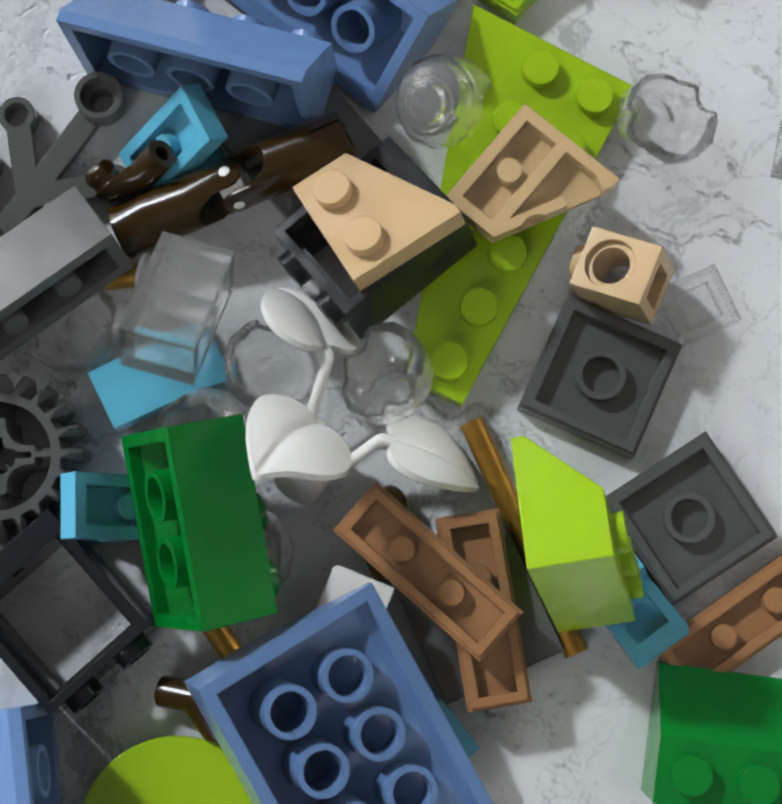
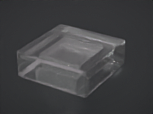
[661,263,742,348]

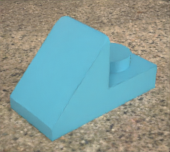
[118,84,228,195]
[60,471,140,543]

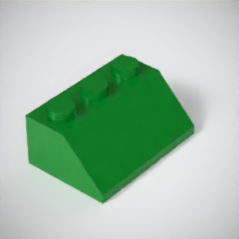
[121,414,279,632]
[641,661,782,804]

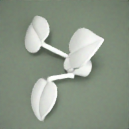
[245,287,480,505]

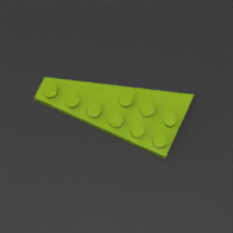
[407,4,634,408]

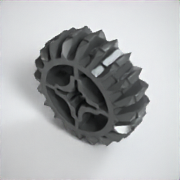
[0,374,92,546]

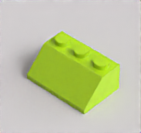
[510,436,644,633]

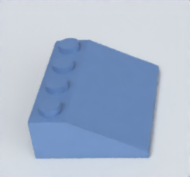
[184,582,494,804]

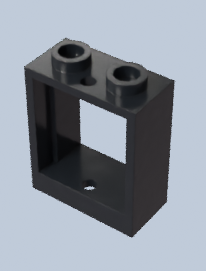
[272,136,477,340]
[0,509,158,715]

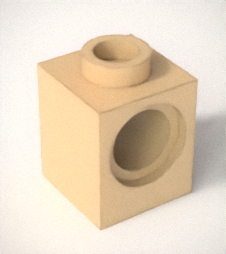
[569,227,674,325]

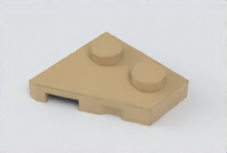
[446,104,620,243]
[292,153,465,291]

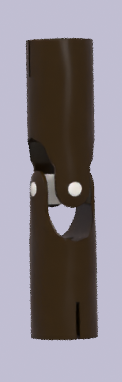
[108,108,358,259]

